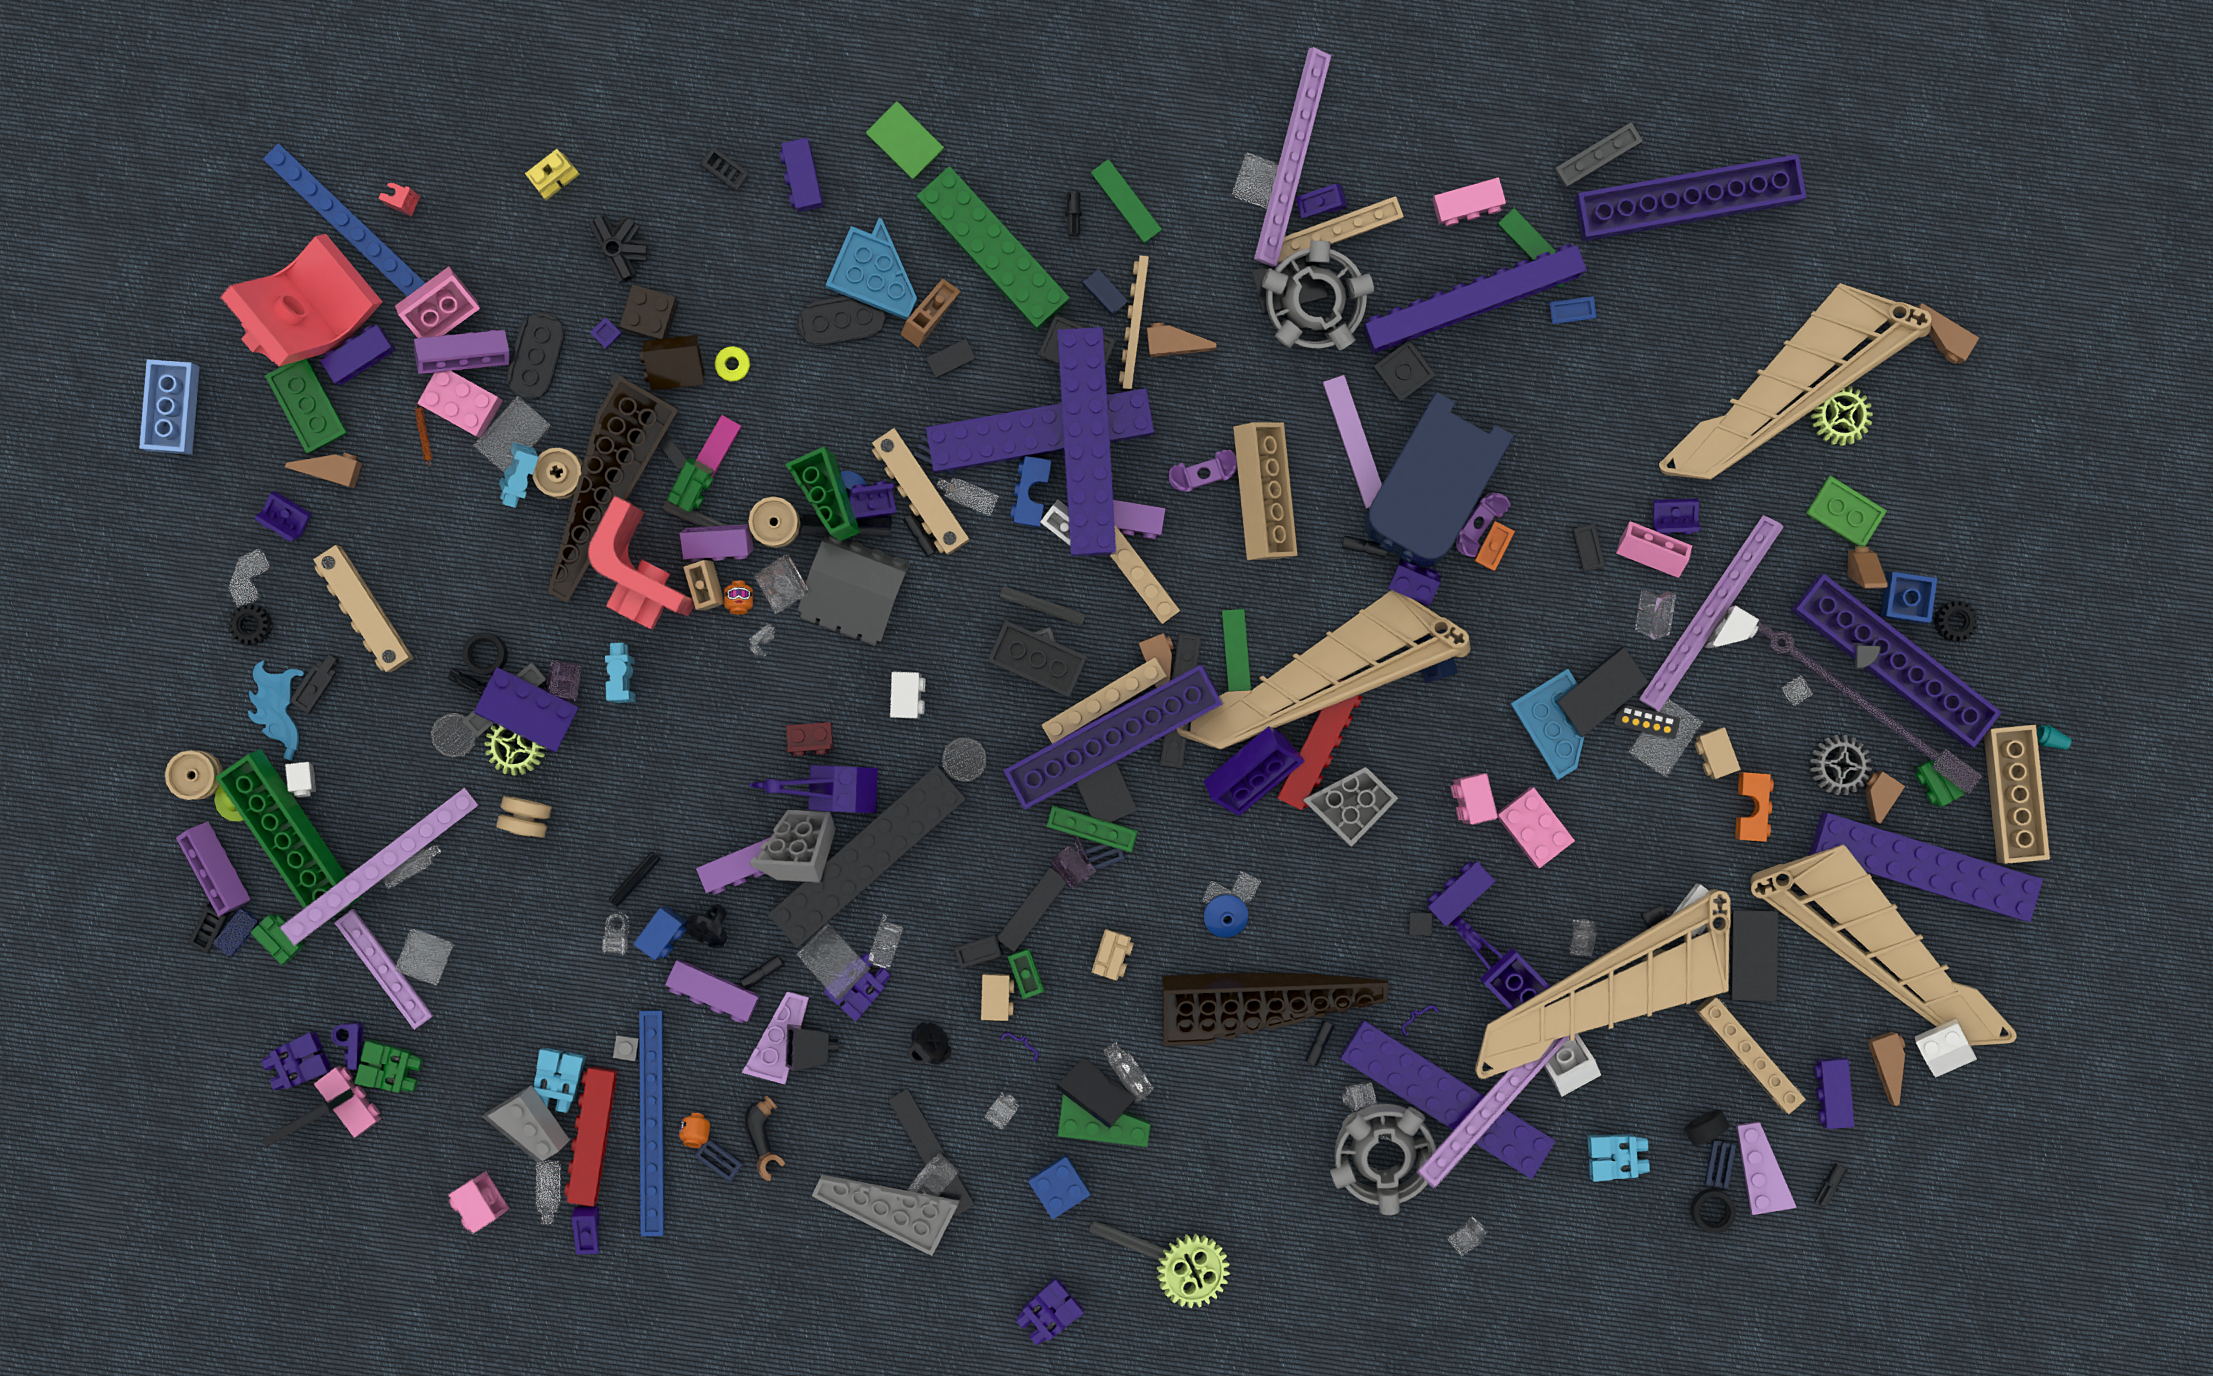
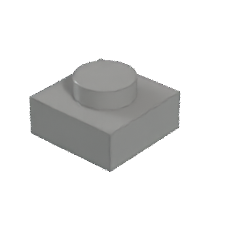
[613,1035,639,1061]

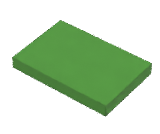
[866,101,944,180]
[1805,476,1887,546]

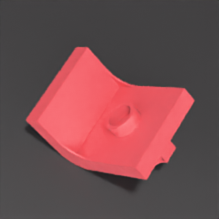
[221,234,382,366]
[589,496,694,629]

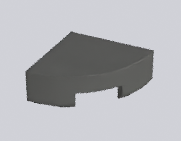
[1855,646,1880,668]

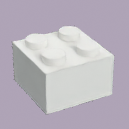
[890,672,926,719]

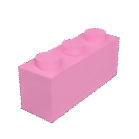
[1432,177,1506,227]
[1616,521,1692,578]
[314,1066,381,1138]

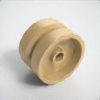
[533,448,583,499]
[748,497,801,548]
[165,750,223,800]
[496,796,552,838]

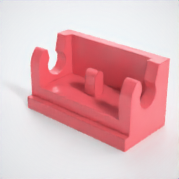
[378,183,420,217]

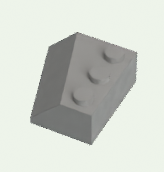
[1303,767,1398,847]
[750,810,836,882]
[481,1085,570,1161]

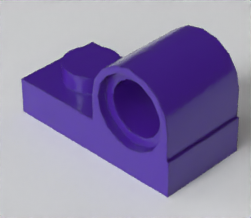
[1296,183,1347,219]
[331,1022,363,1069]
[572,1206,600,1255]

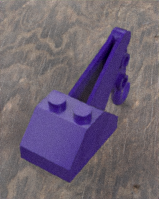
[749,765,878,813]
[1451,916,1555,1011]

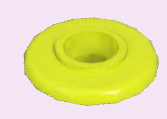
[715,346,750,382]

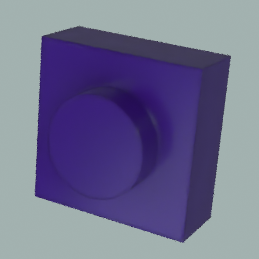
[590,317,622,349]

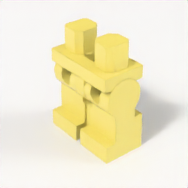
[525,149,580,200]

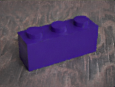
[779,138,824,212]
[320,325,396,386]
[1426,861,1495,927]
[1814,1057,1854,1129]

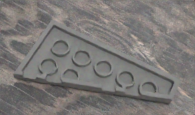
[812,1175,960,1256]

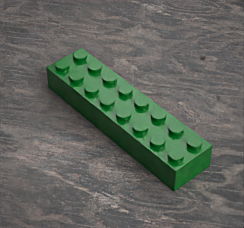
[917,166,1070,331]
[215,749,362,921]

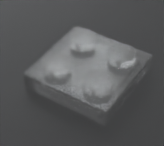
[1231,152,1279,208]
[754,554,810,614]
[394,928,454,986]

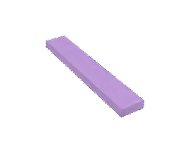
[1323,375,1382,509]
[334,909,434,1030]

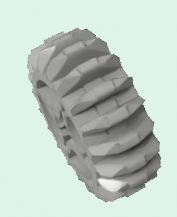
[1810,735,1872,795]

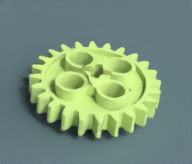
[1157,1234,1230,1308]

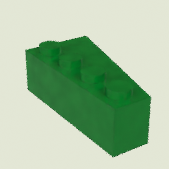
[785,446,860,541]
[1058,1094,1150,1147]

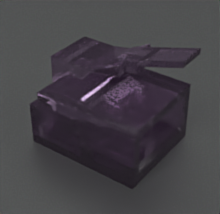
[546,660,582,702]
[1050,836,1097,890]

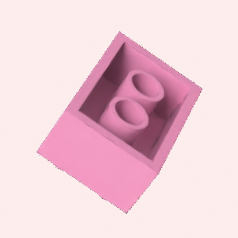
[395,267,480,338]
[417,371,503,439]
[1450,774,1498,824]
[1497,787,1575,868]
[449,1171,509,1233]

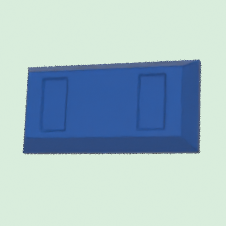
[1549,296,1597,324]

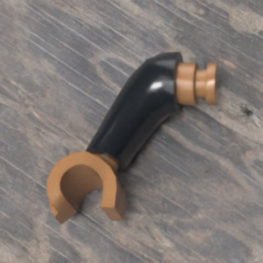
[745,1095,785,1181]

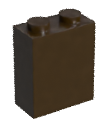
[640,335,705,391]

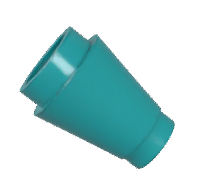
[2037,725,2071,750]

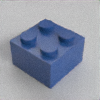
[1880,572,1937,624]
[633,906,687,960]
[1028,1154,1091,1220]

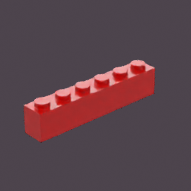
[1277,679,1363,810]
[565,1066,618,1206]

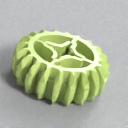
[1811,386,1873,446]
[485,726,545,775]

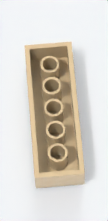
[1233,422,1298,560]
[1984,725,2050,864]

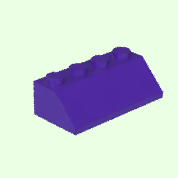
[474,667,579,753]
[1203,726,1305,816]

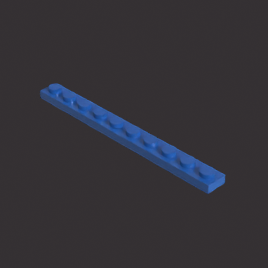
[263,143,425,297]
[639,1010,664,1236]

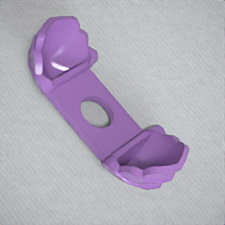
[1169,450,1237,492]
[1456,493,1510,557]

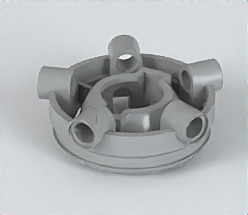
[1262,241,1374,351]
[1330,1104,1436,1215]

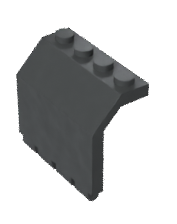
[797,535,911,646]

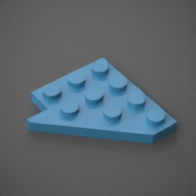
[826,218,917,320]
[1510,669,1584,780]

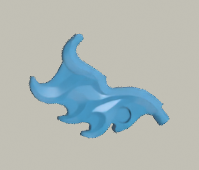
[248,661,305,760]

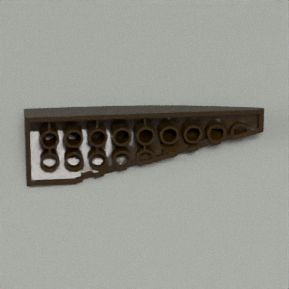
[547,376,679,603]
[1162,973,1388,1046]

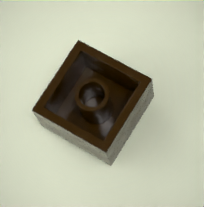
[619,284,679,340]

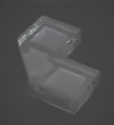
[228,548,271,608]
[1201,871,1261,904]

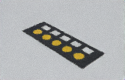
[1614,704,1681,739]

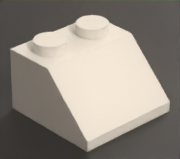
[1704,606,1759,649]
[1915,1018,1977,1078]
[1544,1033,1601,1096]

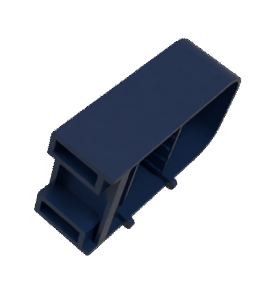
[1364,392,1514,567]

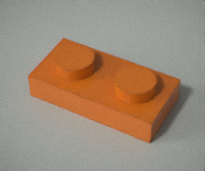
[1474,521,1515,571]

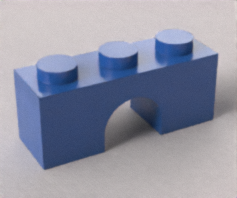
[1010,456,1052,528]

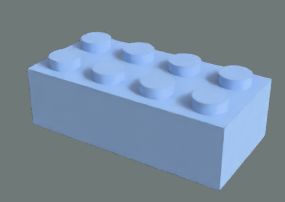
[139,359,200,455]

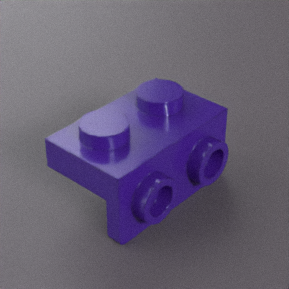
[847,481,896,519]
[255,491,312,542]
[1652,498,1700,535]
[1388,559,1441,606]

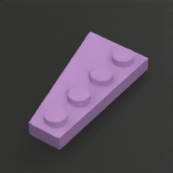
[742,991,809,1084]
[1736,1121,1797,1215]

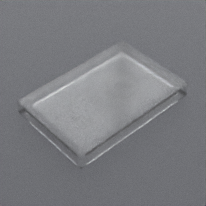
[473,396,552,473]
[1628,699,1703,777]
[796,923,870,1001]

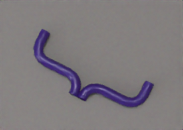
[1401,1005,1439,1036]
[1000,1032,1039,1062]

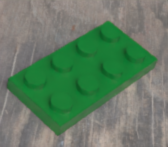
[265,358,348,454]

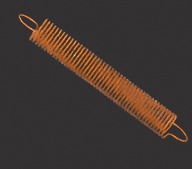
[415,403,432,465]

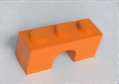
[1735,773,1773,842]

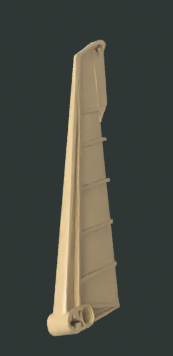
[1659,283,1931,480]
[1176,590,1471,749]
[1750,844,2017,1046]
[1475,889,1730,1079]

